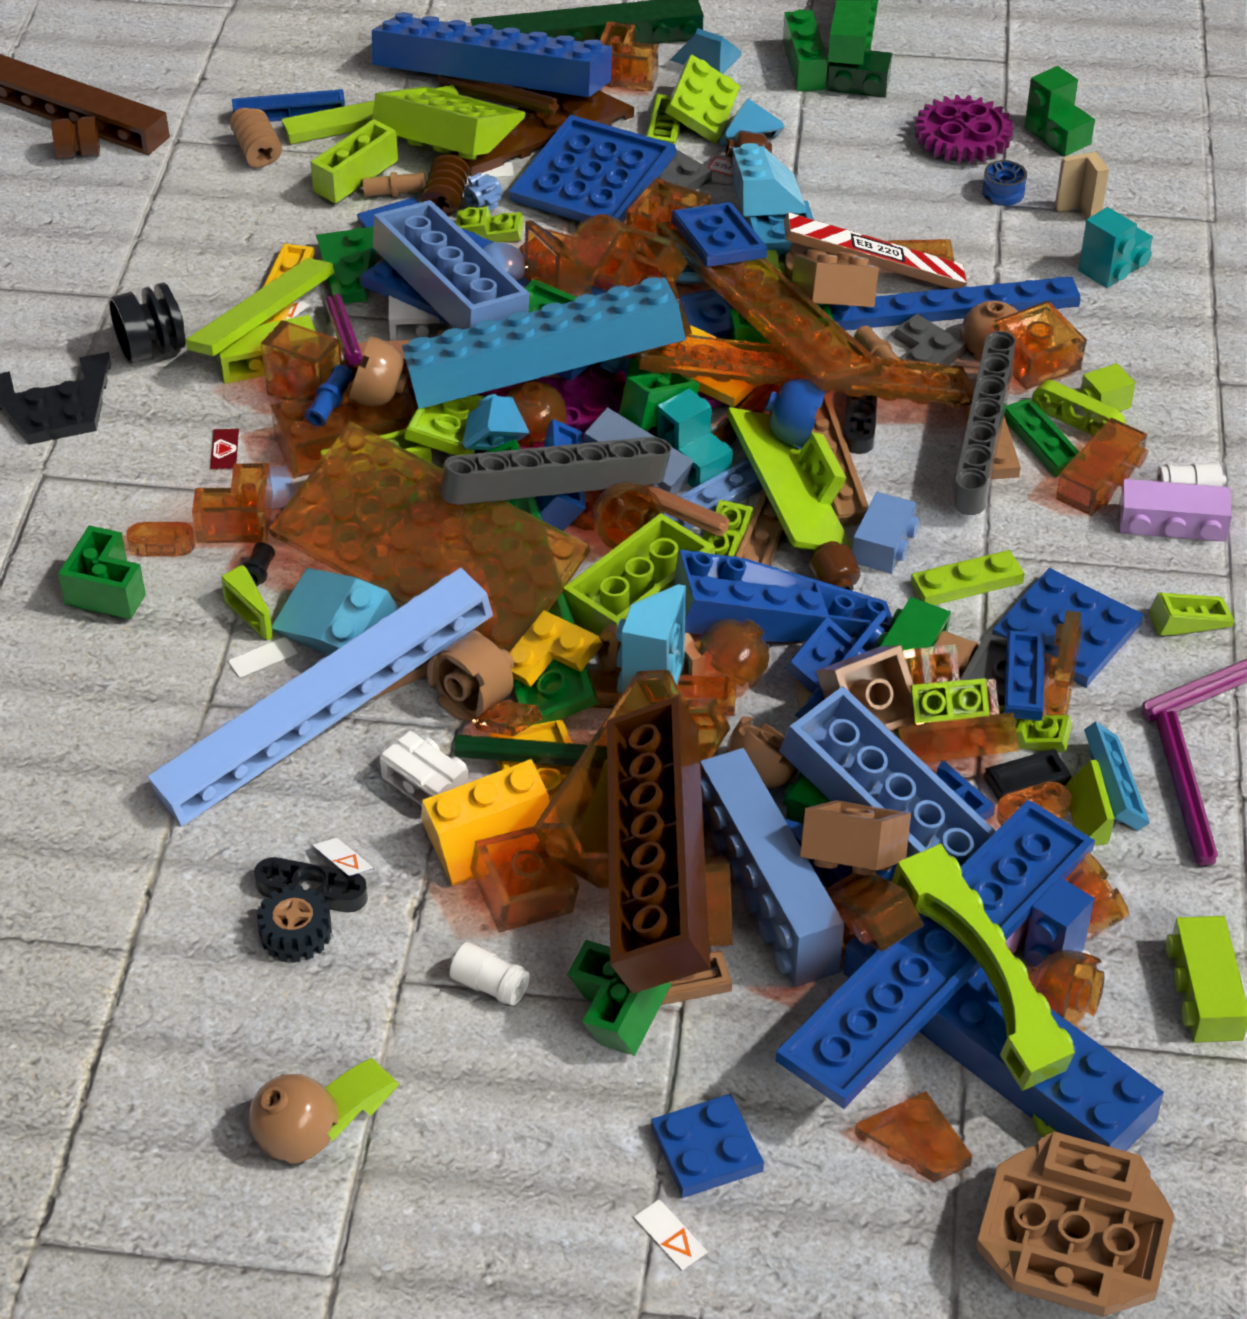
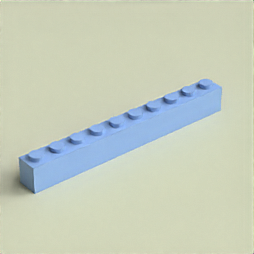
[147,567,493,827]

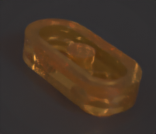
[996,782,1072,826]

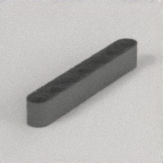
[955,331,1016,515]
[439,437,672,504]

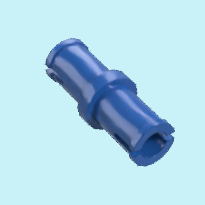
[305,364,354,427]

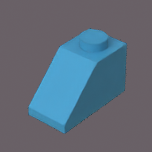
[463,394,530,450]

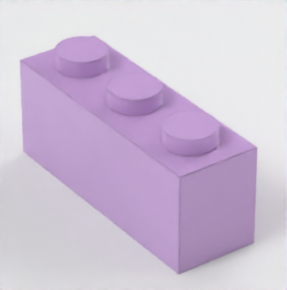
[1119,479,1232,542]

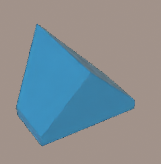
[670,28,742,74]
[719,98,784,146]

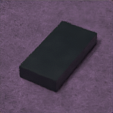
[984,749,1072,804]

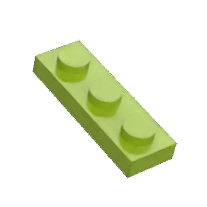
[910,550,1025,605]

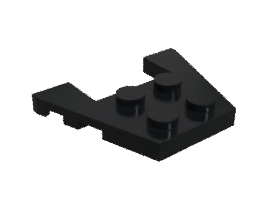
[0,352,111,445]

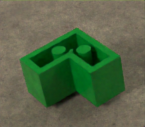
[1024,66,1095,157]
[619,354,700,431]
[58,525,146,619]
[567,940,672,1056]

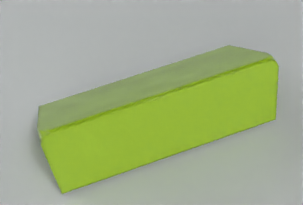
[1064,760,1114,845]

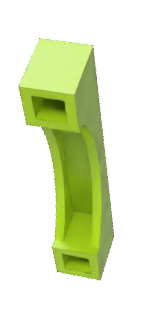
[892,844,1075,1091]

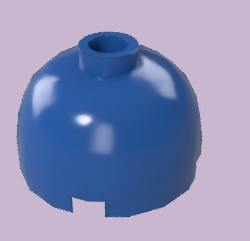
[765,378,826,449]

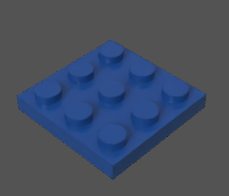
[992,568,1144,688]

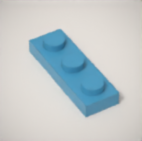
[1084,721,1150,831]

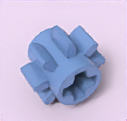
[464,172,502,211]

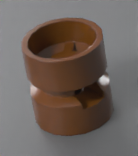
[52,116,100,160]

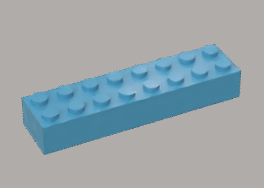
[402,277,686,409]

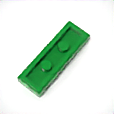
[1004,398,1086,478]

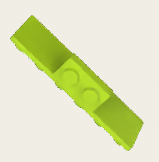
[726,407,853,550]

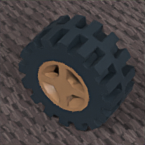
[257,885,332,962]

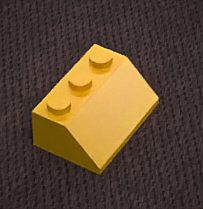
[421,759,561,887]

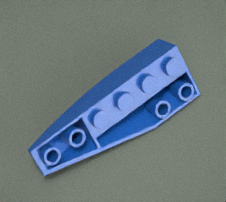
[674,550,892,642]

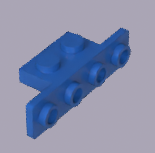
[784,610,888,719]

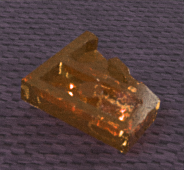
[855,1091,973,1183]

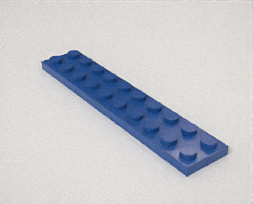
[775,799,1095,1109]

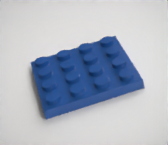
[508,115,677,232]

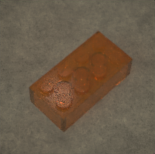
[270,384,418,479]

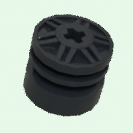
[108,282,186,364]

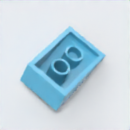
[272,568,399,656]

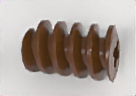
[421,154,470,215]

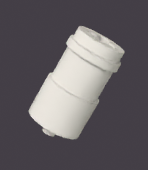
[1156,463,1226,487]
[450,942,530,1006]

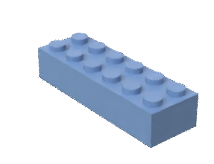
[373,200,530,330]
[779,686,996,867]
[700,748,844,987]

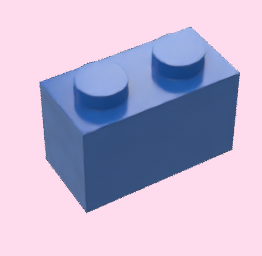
[1023,877,1095,979]

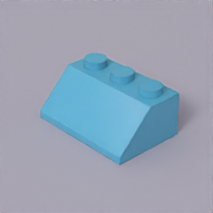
[733,143,806,217]
[616,584,686,711]

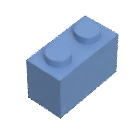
[852,492,920,574]

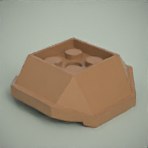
[976,1131,1174,1317]

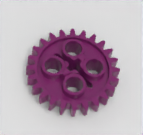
[915,95,1014,164]

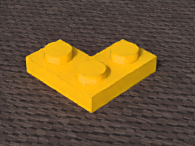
[509,610,603,687]

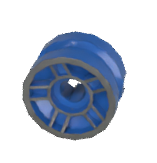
[982,160,1027,206]

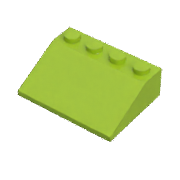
[372,86,525,159]

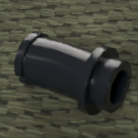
[242,542,276,586]

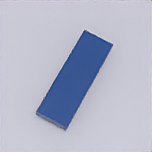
[1003,630,1045,721]

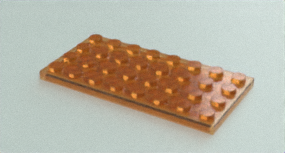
[269,422,590,653]

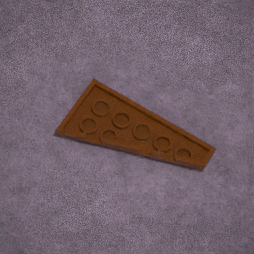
[451,90,634,177]

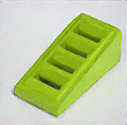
[646,94,682,146]
[221,565,273,641]
[1149,592,1235,636]

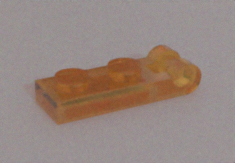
[1044,611,1083,715]

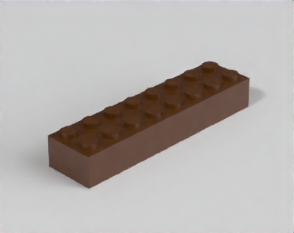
[607,696,710,994]

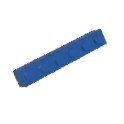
[232,89,345,122]

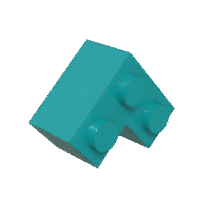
[1078,207,1153,288]
[657,388,733,488]

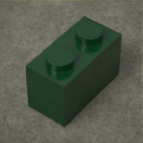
[827,50,892,98]

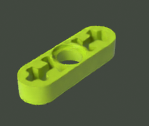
[1032,380,1126,441]

